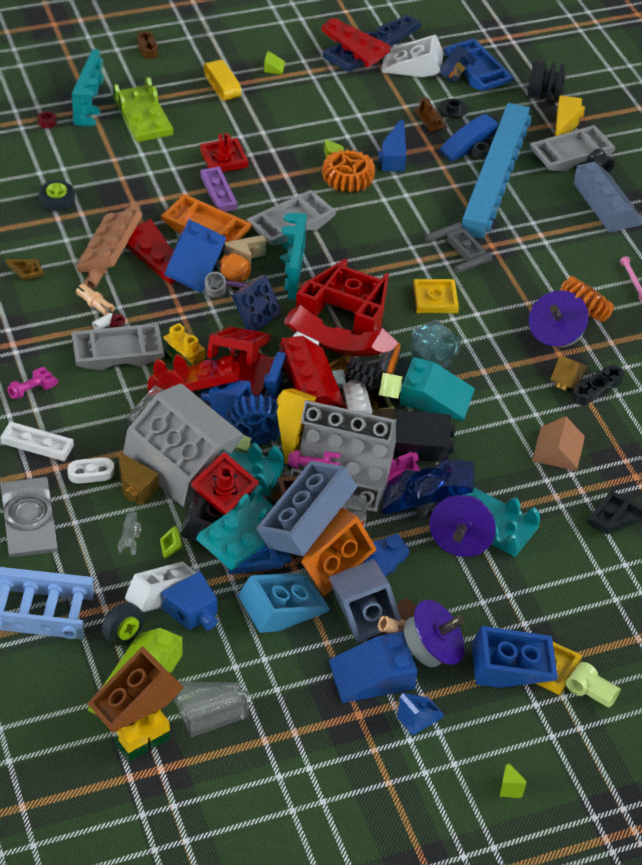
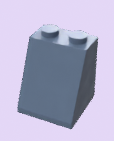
[329,559,401,642]

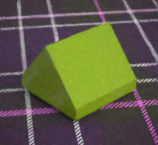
[499,763,526,798]

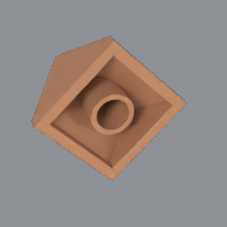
[532,416,585,471]

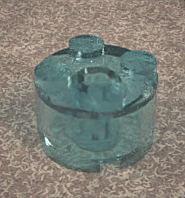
[410,319,461,369]

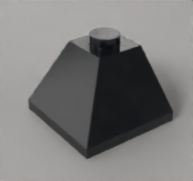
[180,490,224,544]

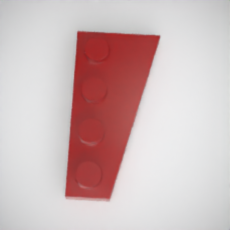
[322,17,391,68]
[125,219,177,285]

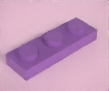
[201,166,237,212]

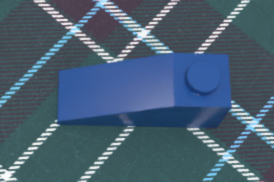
[378,120,406,172]

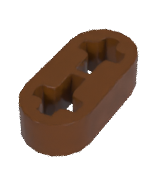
[137,31,158,59]

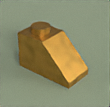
[550,355,588,391]
[119,453,159,506]

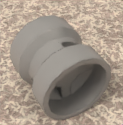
[205,272,226,298]

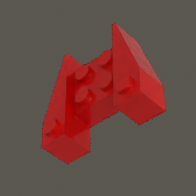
[296,259,389,335]

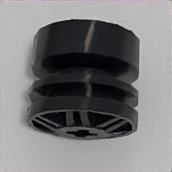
[527,59,566,103]

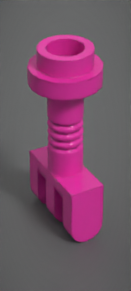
[7,367,58,399]
[288,450,341,469]

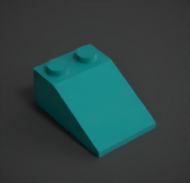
[400,357,475,421]

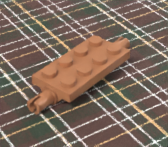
[76,202,143,289]

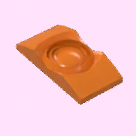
[161,194,252,250]

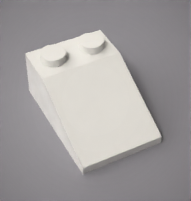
[381,34,444,77]

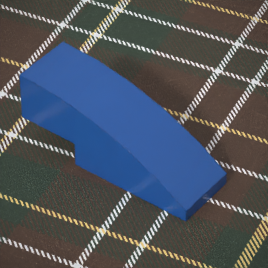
[439,113,498,161]

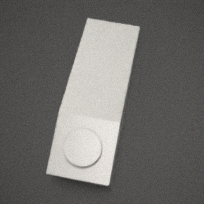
[125,562,196,612]

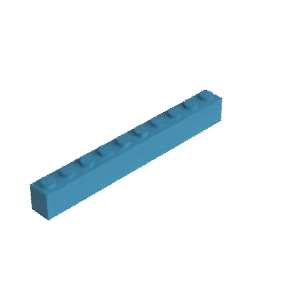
[462,103,532,239]

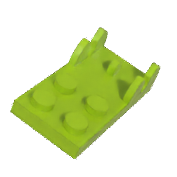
[112,77,173,142]

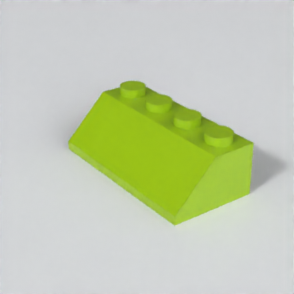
[88,628,182,714]

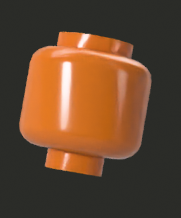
[219,253,251,283]

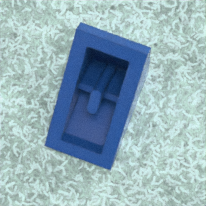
[397,693,444,736]

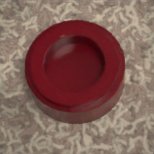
[37,111,57,128]

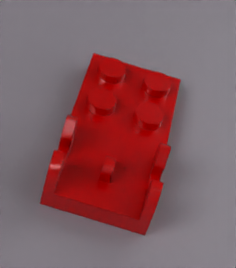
[207,326,271,366]
[147,354,242,400]

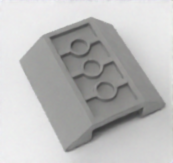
[123,383,245,508]
[290,400,396,512]

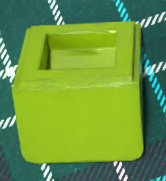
[264,51,285,75]
[324,139,344,159]

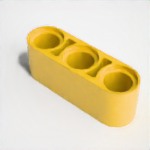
[203,59,242,101]

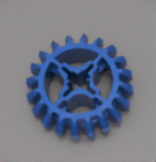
[226,394,281,444]

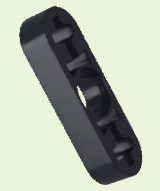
[572,365,624,405]

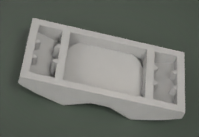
[529,125,615,171]
[247,190,336,245]
[72,323,164,370]
[0,477,58,558]

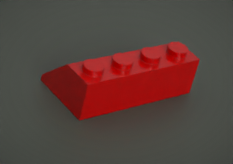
[281,335,347,409]

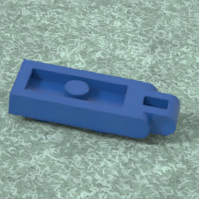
[227,545,292,575]

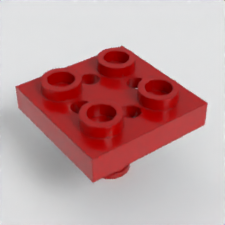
[200,133,249,172]
[191,452,259,515]

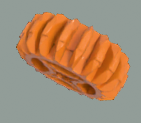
[322,149,375,193]
[559,276,614,322]

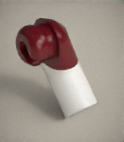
[92,313,125,329]

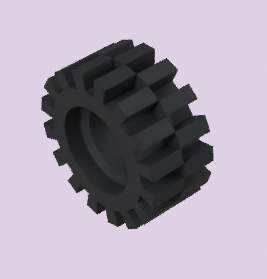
[344,357,387,389]

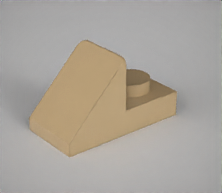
[224,235,266,268]

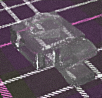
[118,511,141,555]

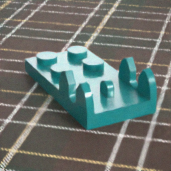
[72,49,104,126]
[280,213,307,300]
[210,443,285,496]
[443,480,540,557]
[196,485,274,571]

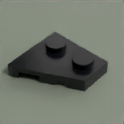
[587,490,642,534]

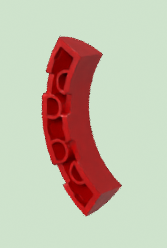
[284,305,398,357]

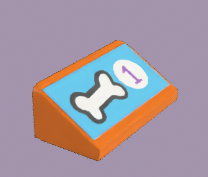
[378,343,401,374]

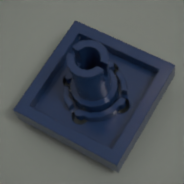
[231,275,282,331]

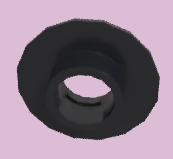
[439,98,469,118]

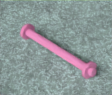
[620,257,642,301]

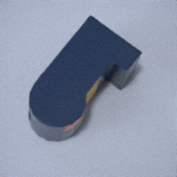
[440,44,477,83]

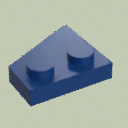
[263,352,286,399]
[362,533,409,577]

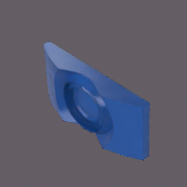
[443,38,514,91]

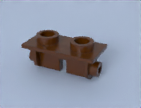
[414,97,447,132]

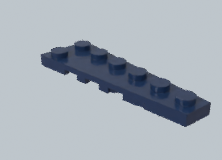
[322,15,421,73]

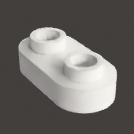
[67,457,115,483]

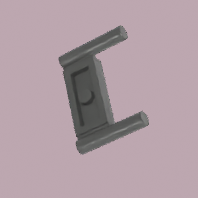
[425,222,493,274]

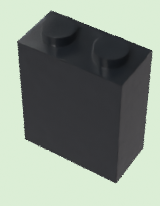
[393,410,455,463]

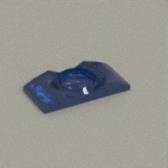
[382,460,475,515]

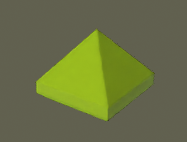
[160,526,183,558]

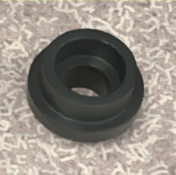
[471,142,490,160]

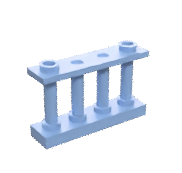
[0,567,94,639]

